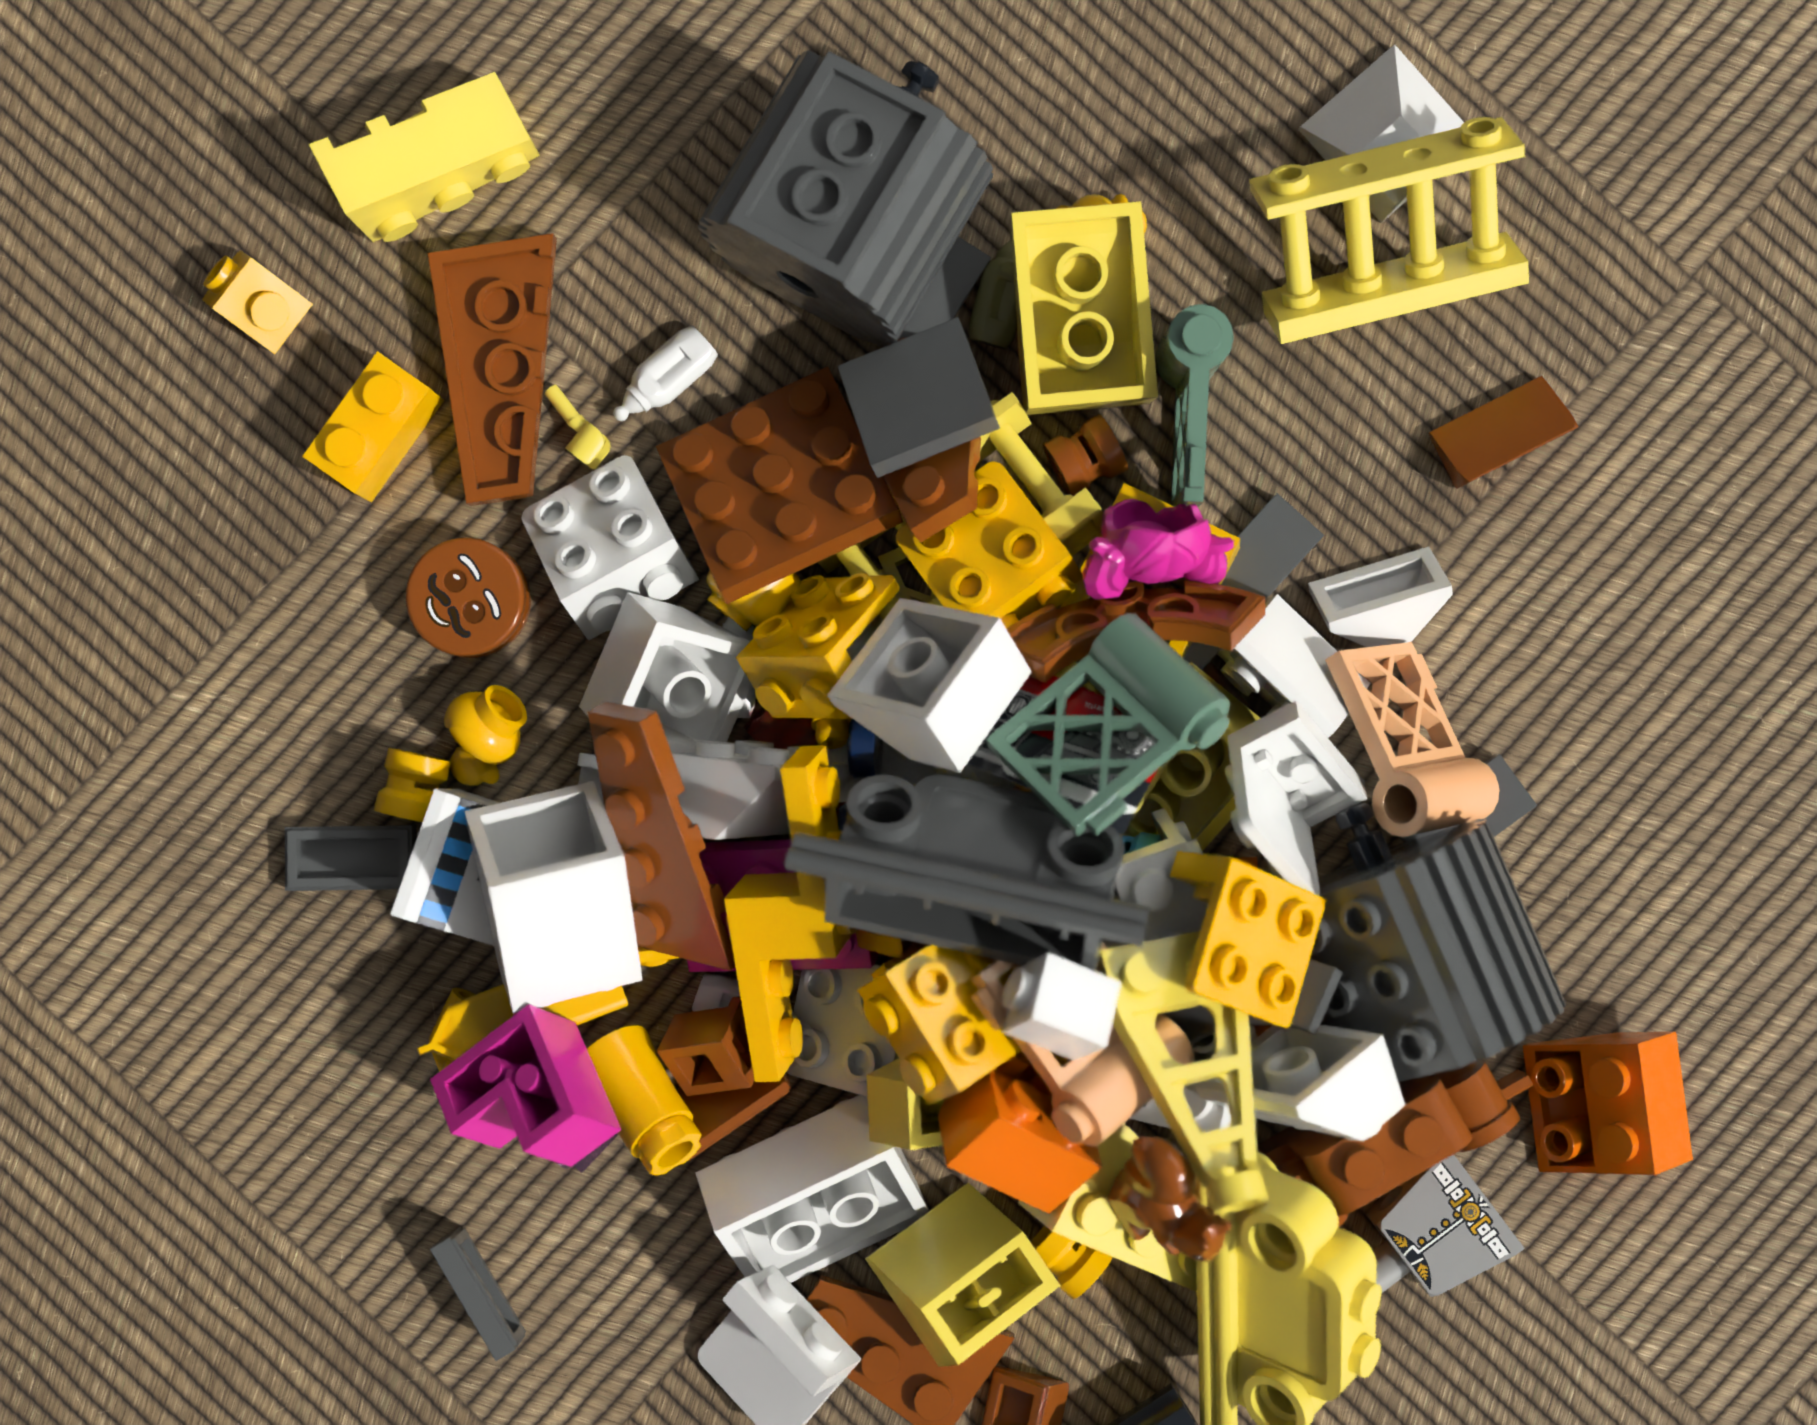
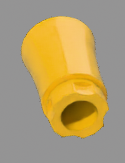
[587,1025,702,1176]

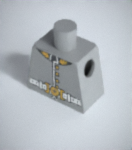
[1367,1155,1525,1297]

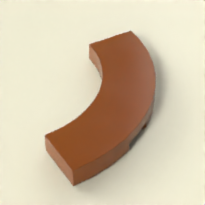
[1006,581,1265,683]

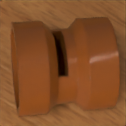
[1042,414,1129,496]

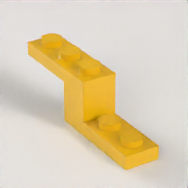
[724,745,857,1082]

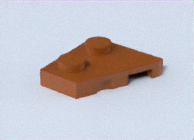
[883,437,981,543]

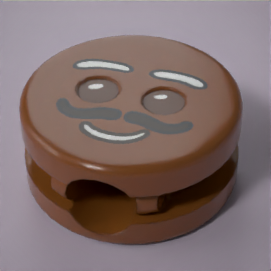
[406,537,531,658]

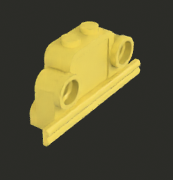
[1195,1151,1381,1425]

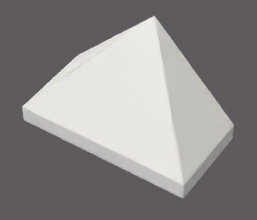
[1308,547,1453,647]

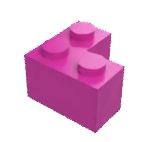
[430,1004,622,1167]

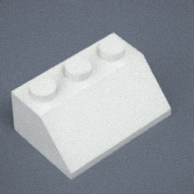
[695,1095,929,1283]

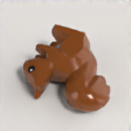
[1107,1136,1232,1262]

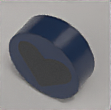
[848,719,883,779]

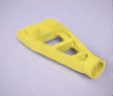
[1097,931,1268,1214]

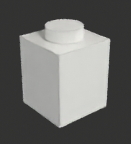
[1002,953,1121,1061]

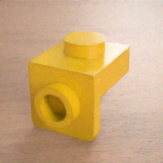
[202,250,313,354]

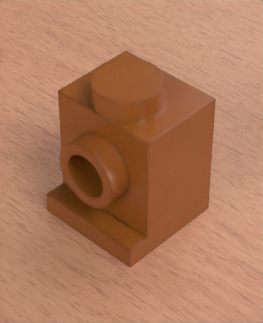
[657,996,754,1096]

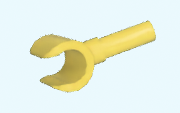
[544,385,611,470]

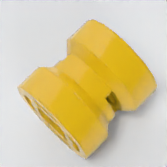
[374,748,451,822]
[1031,1225,1113,1300]

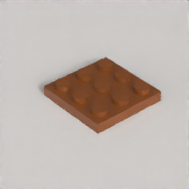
[656,366,904,605]

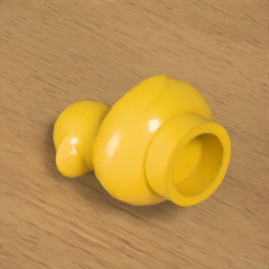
[444,685,527,786]

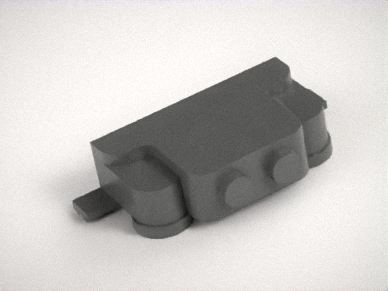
[785,774,1150,972]

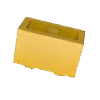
[302,351,444,502]

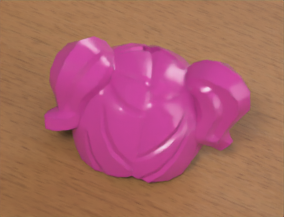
[1082,499,1234,600]

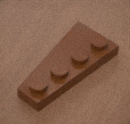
[428,233,557,506]
[588,701,735,971]

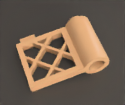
[1325,642,1499,837]
[971,941,1194,1146]

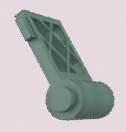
[1155,304,1234,507]
[986,613,1230,837]

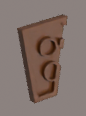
[805,1275,1015,1425]

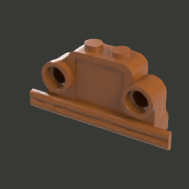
[1256,1059,1533,1227]

